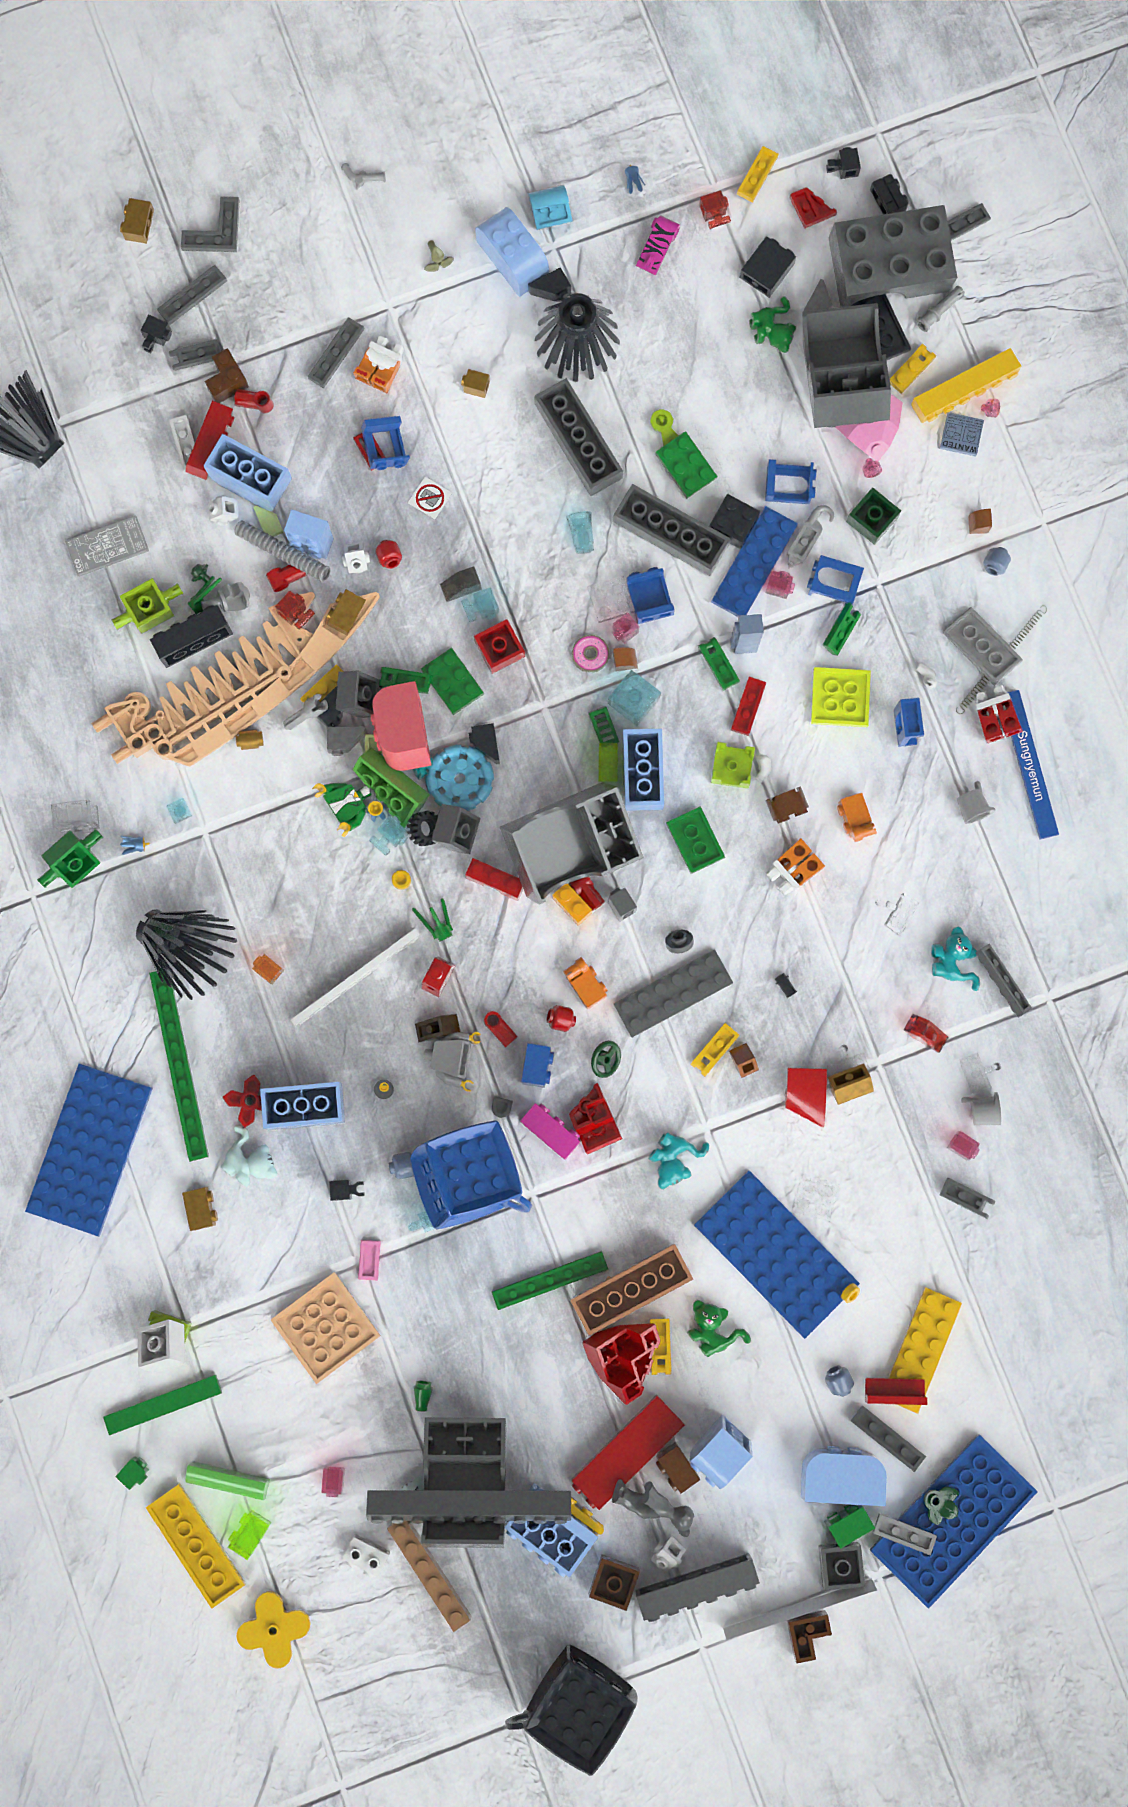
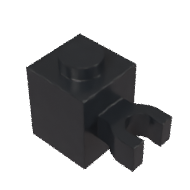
[826,147,861,179]
[140,314,172,354]
[329,1180,365,1201]

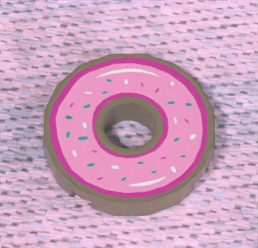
[572,635,609,673]

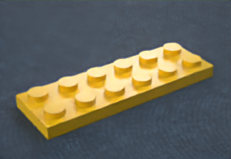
[888,1287,962,1414]
[145,1483,246,1609]

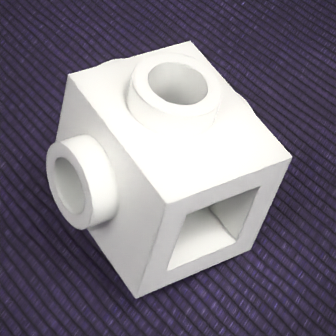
[208,496,238,525]
[342,542,370,574]
[651,1536,686,1573]

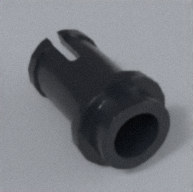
[775,973,797,998]

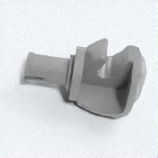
[201,582,250,612]

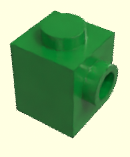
[115,1456,150,1490]

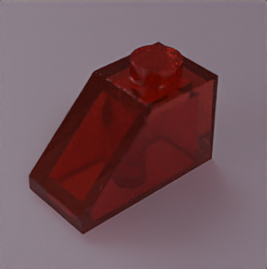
[903,1014,949,1053]

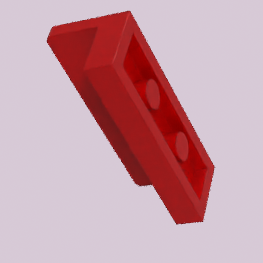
[865,1378,928,1405]

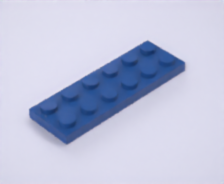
[711,506,798,617]

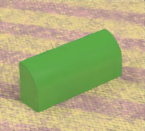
[185,1461,270,1501]

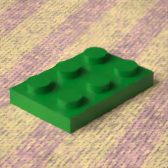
[655,431,718,499]
[421,647,484,715]
[666,806,726,874]

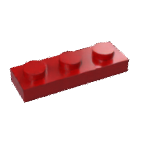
[731,677,767,736]

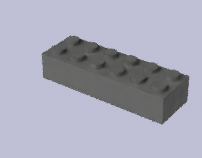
[534,378,623,496]
[613,483,730,576]
[635,1553,760,1622]

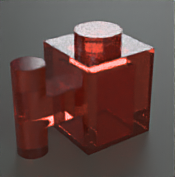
[699,190,731,229]
[275,591,315,630]

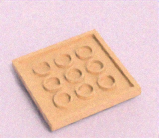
[271,1272,381,1384]

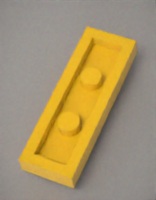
[737,146,779,203]

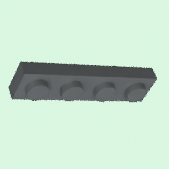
[157,265,227,325]
[308,317,364,388]
[975,944,1032,1018]
[850,1405,926,1472]

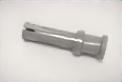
[916,285,965,332]

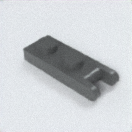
[169,339,220,371]
[939,1178,996,1219]

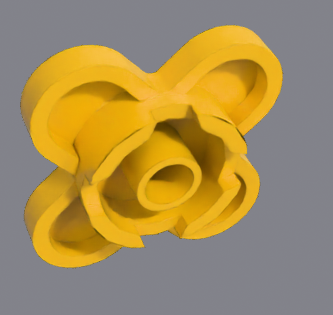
[236,1591,311,1669]

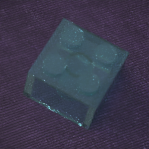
[608,669,661,726]

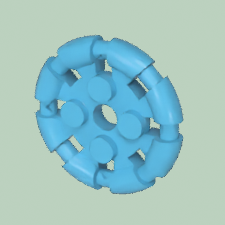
[426,745,494,811]

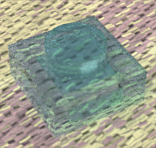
[166,798,193,824]

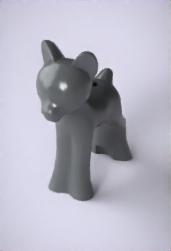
[612,1479,694,1537]

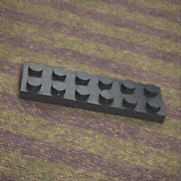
[613,949,733,1038]

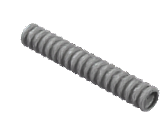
[234,520,330,582]

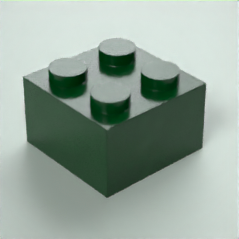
[846,487,901,545]

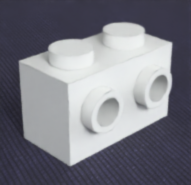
[343,1534,390,1578]

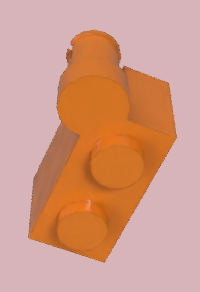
[837,793,877,842]
[563,957,608,1010]

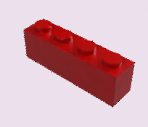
[185,400,235,480]

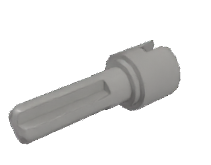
[283,694,328,730]

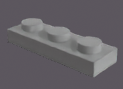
[873,1513,937,1555]

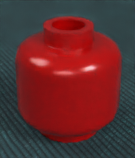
[375,540,402,569]
[546,1005,576,1032]

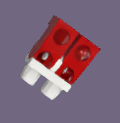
[975,685,1023,743]

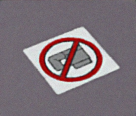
[408,477,452,519]

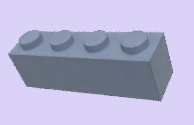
[730,614,764,654]

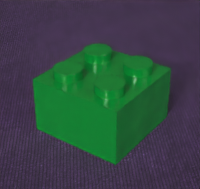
[824,1504,876,1549]

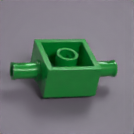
[37,828,104,888]

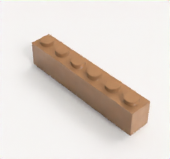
[387,1521,471,1632]

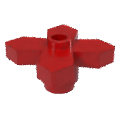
[222,1075,262,1128]

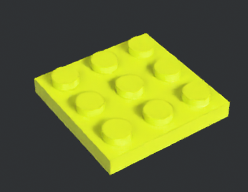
[811,667,871,727]

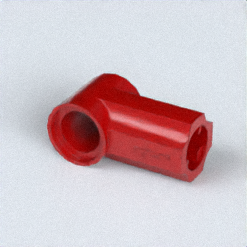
[234,389,274,413]
[266,564,307,592]
[569,877,605,912]
[484,1011,518,1048]

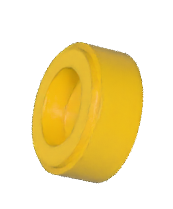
[392,870,411,890]
[841,1283,860,1303]

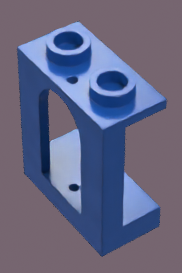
[361,416,410,470]
[765,459,817,504]
[807,555,864,606]
[893,698,924,747]

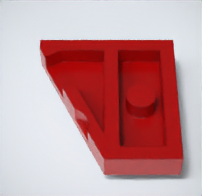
[789,187,837,229]

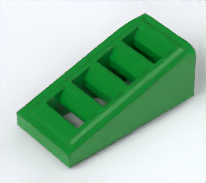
[588,706,619,749]

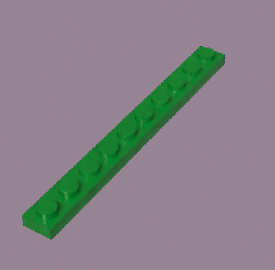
[149,971,209,1162]

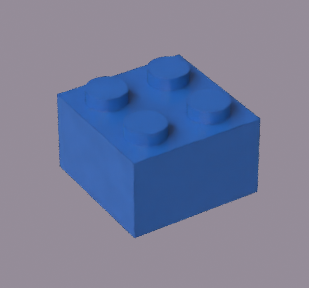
[521,1043,554,1088]

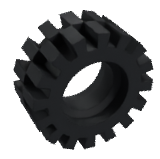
[407,811,438,846]

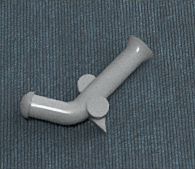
[341,163,386,190]

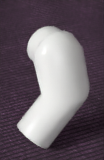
[916,663,937,689]
[755,754,772,783]

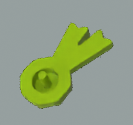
[650,409,679,446]

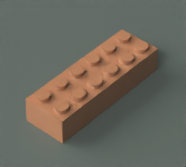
[570,1244,694,1336]

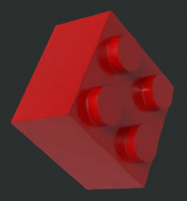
[474,619,525,674]

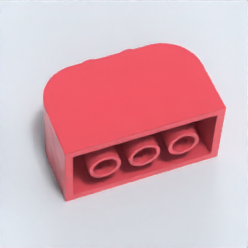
[371,681,432,771]

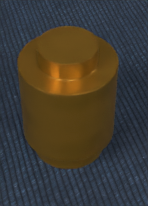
[236,729,264,750]

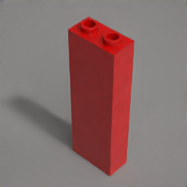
[571,1394,685,1510]

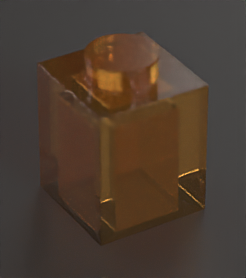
[252,954,284,985]

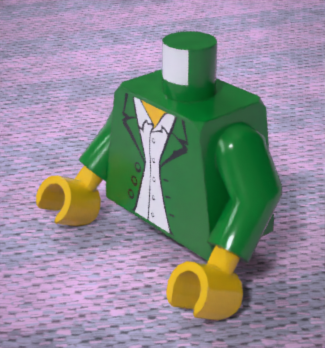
[312,783,372,837]

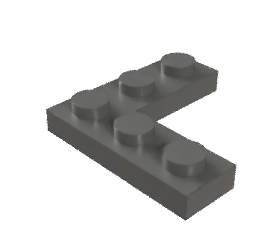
[181,197,240,252]

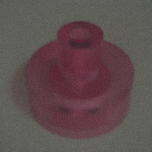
[981,398,1000,418]
[862,458,882,478]

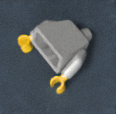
[423,1032,481,1092]

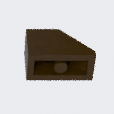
[415,1014,460,1043]

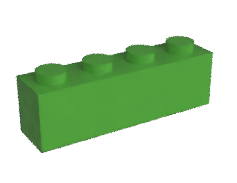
[352,747,430,829]

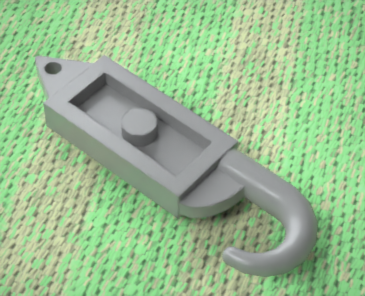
[786,505,834,569]

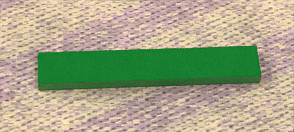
[491,1251,609,1310]
[103,1375,222,1436]

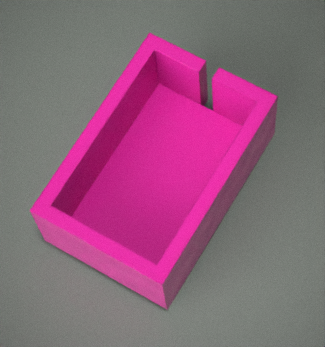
[520,1103,580,1160]

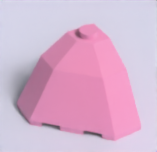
[836,394,903,461]

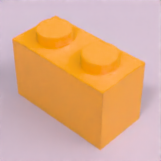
[552,883,592,926]

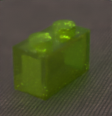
[598,743,618,783]
[228,1510,272,1560]

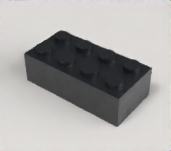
[149,604,233,668]

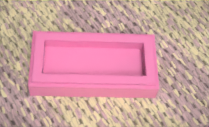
[358,1240,381,1281]

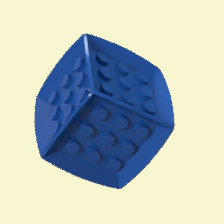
[410,1120,532,1230]

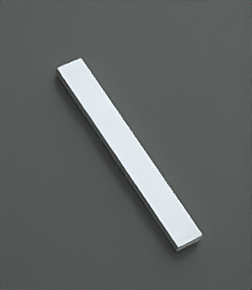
[291,928,421,1027]

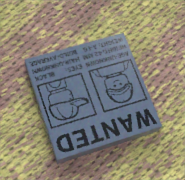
[940,412,984,457]

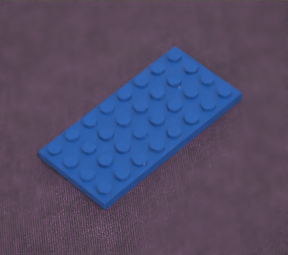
[25,1064,153,1237]
[694,1170,860,1339]
[869,1434,1038,1609]

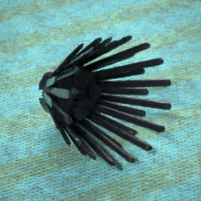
[535,293,620,382]
[0,370,65,469]
[136,909,237,1000]

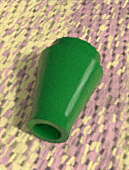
[413,1381,433,1412]

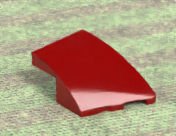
[785,1068,827,1127]
[569,1083,623,1155]

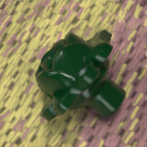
[191,564,210,583]

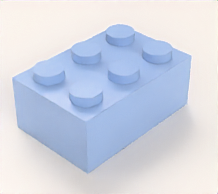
[284,510,334,559]

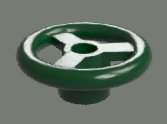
[591,1040,621,1078]

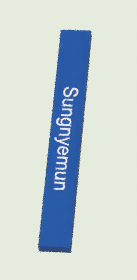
[1007,690,1059,840]

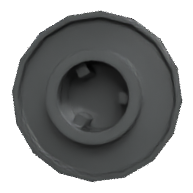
[665,929,694,954]

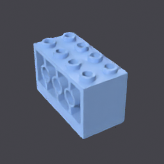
[505,1483,598,1577]

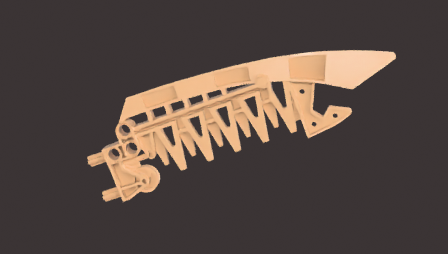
[91,592,380,767]

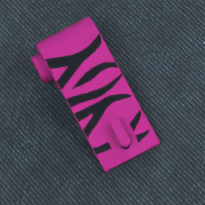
[636,215,680,275]

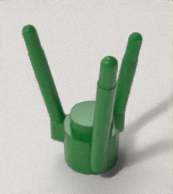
[187,576,222,614]
[412,898,453,942]

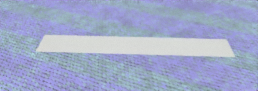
[722,1579,877,1640]

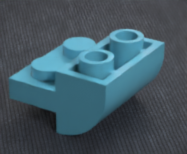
[528,185,572,230]

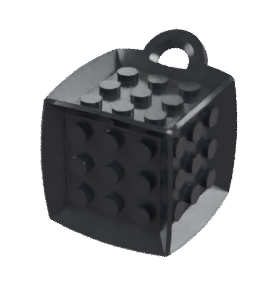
[505,1644,638,1776]

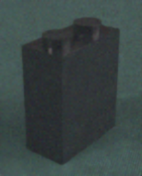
[739,236,796,298]

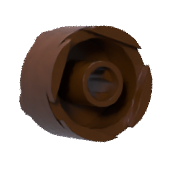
[765,786,809,824]

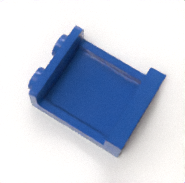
[626,567,675,624]

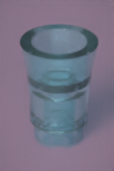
[566,511,594,554]

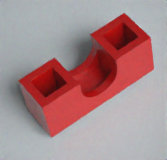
[465,858,523,901]

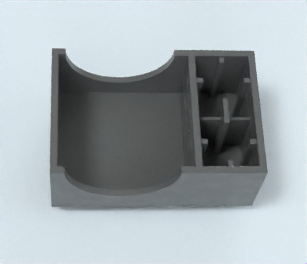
[828,205,958,307]
[802,303,891,428]
[500,782,644,905]
[421,1417,506,1548]

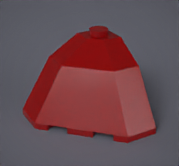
[582,1323,661,1405]

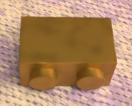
[120,198,154,244]
[326,589,366,636]
[828,1063,874,1105]
[182,1187,218,1231]

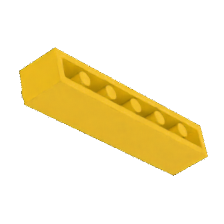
[911,348,1022,423]

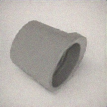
[957,781,996,824]
[961,1092,1001,1125]

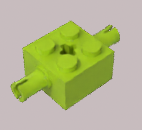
[111,578,183,634]

